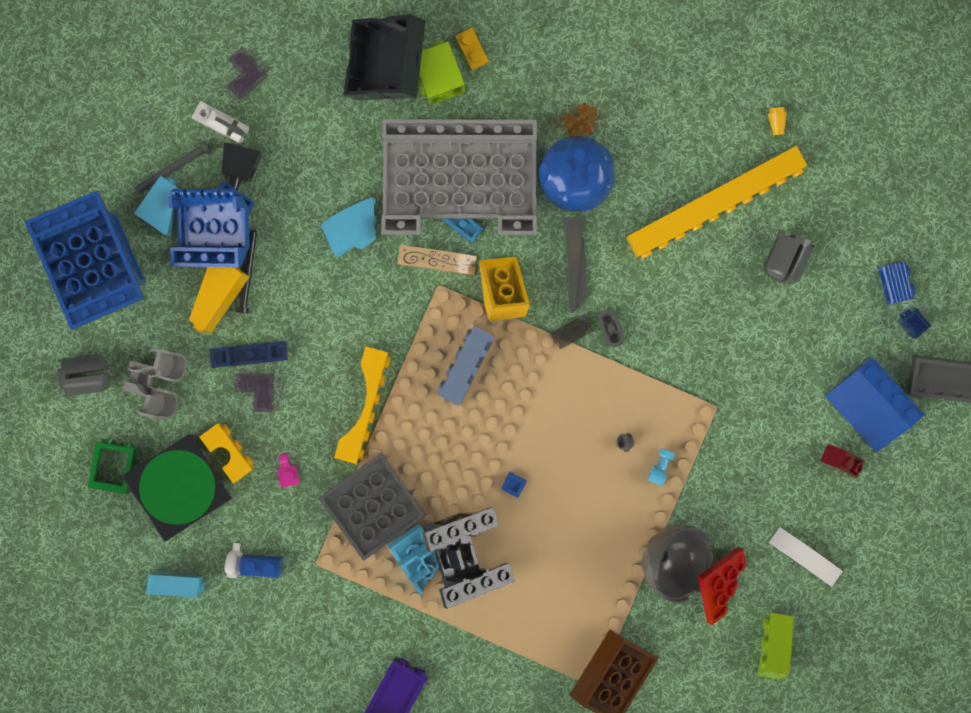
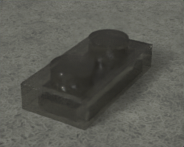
[551,314,594,350]

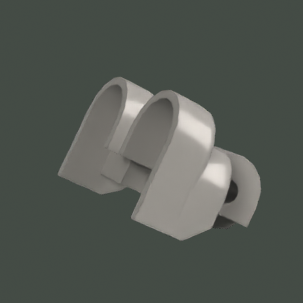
[123,348,187,420]

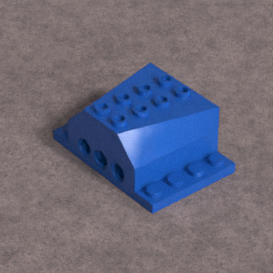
[25,190,146,330]

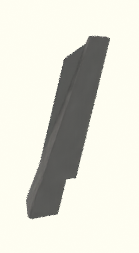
[563,218,588,313]

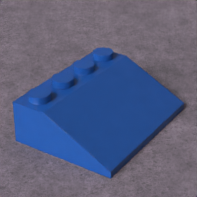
[825,357,925,453]

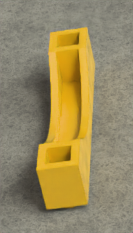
[334,346,391,464]

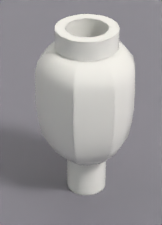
[224,543,243,579]

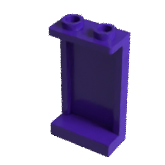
[364,658,428,713]

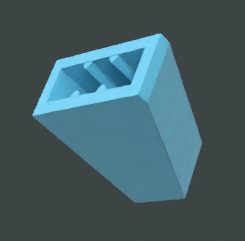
[134,176,179,237]
[146,570,205,597]

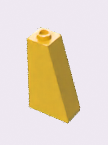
[189,267,250,333]

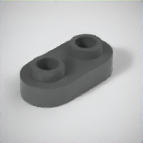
[598,310,624,347]

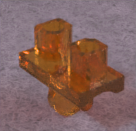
[563,103,599,137]

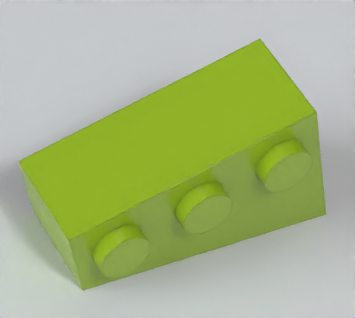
[758,613,794,679]

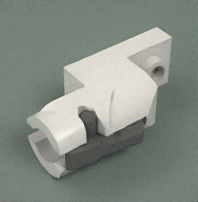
[191,101,249,143]

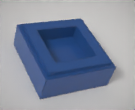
[501,471,527,498]

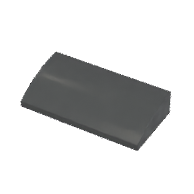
[909,355,971,403]

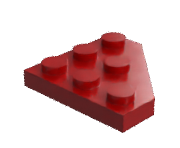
[698,547,746,625]

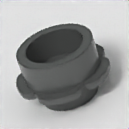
[616,433,634,452]

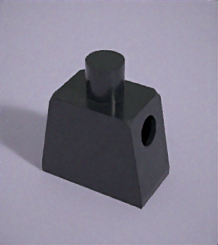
[221,142,263,190]

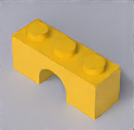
[199,423,255,484]

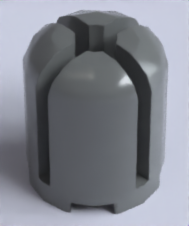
[764,230,815,285]
[58,354,110,397]

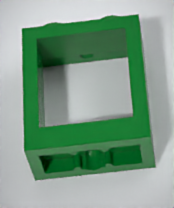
[88,439,138,494]

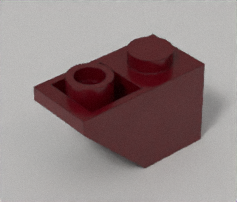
[820,444,865,478]

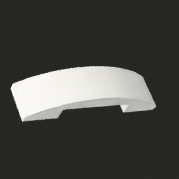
[769,527,843,587]

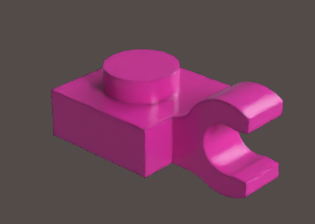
[277,453,300,488]

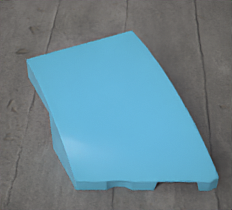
[321,197,376,257]
[387,523,439,595]

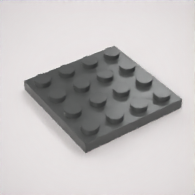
[318,452,426,561]

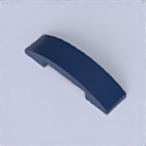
[210,341,288,368]

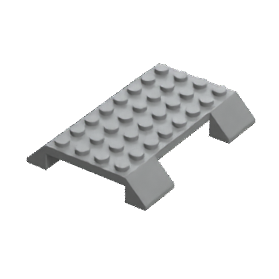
[381,119,537,235]

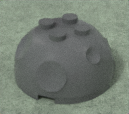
[642,524,713,603]

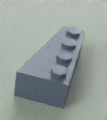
[437,326,495,406]

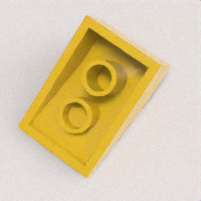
[479,257,530,321]

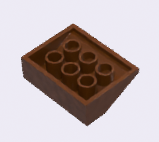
[569,629,658,713]

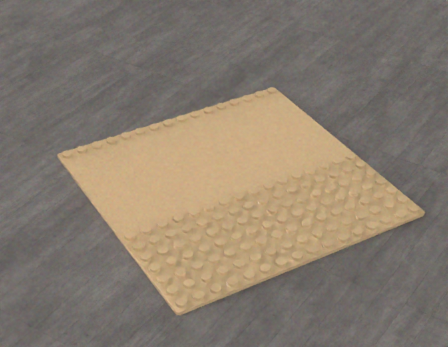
[316,285,717,680]

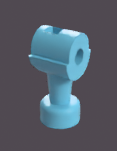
[647,448,675,487]

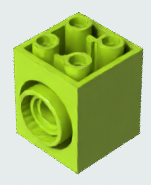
[418,41,465,106]

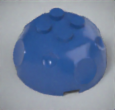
[539,136,615,212]

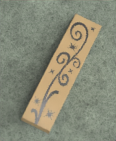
[398,245,477,275]

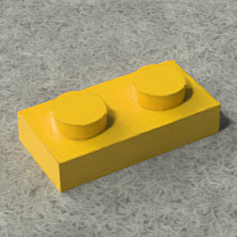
[455,28,489,71]

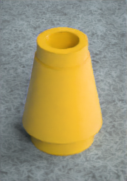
[768,107,787,135]

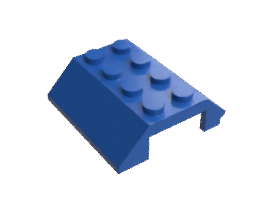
[168,189,250,268]

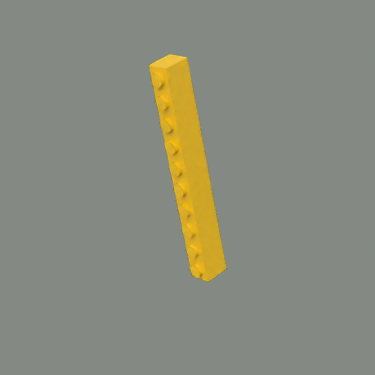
[626,146,808,259]

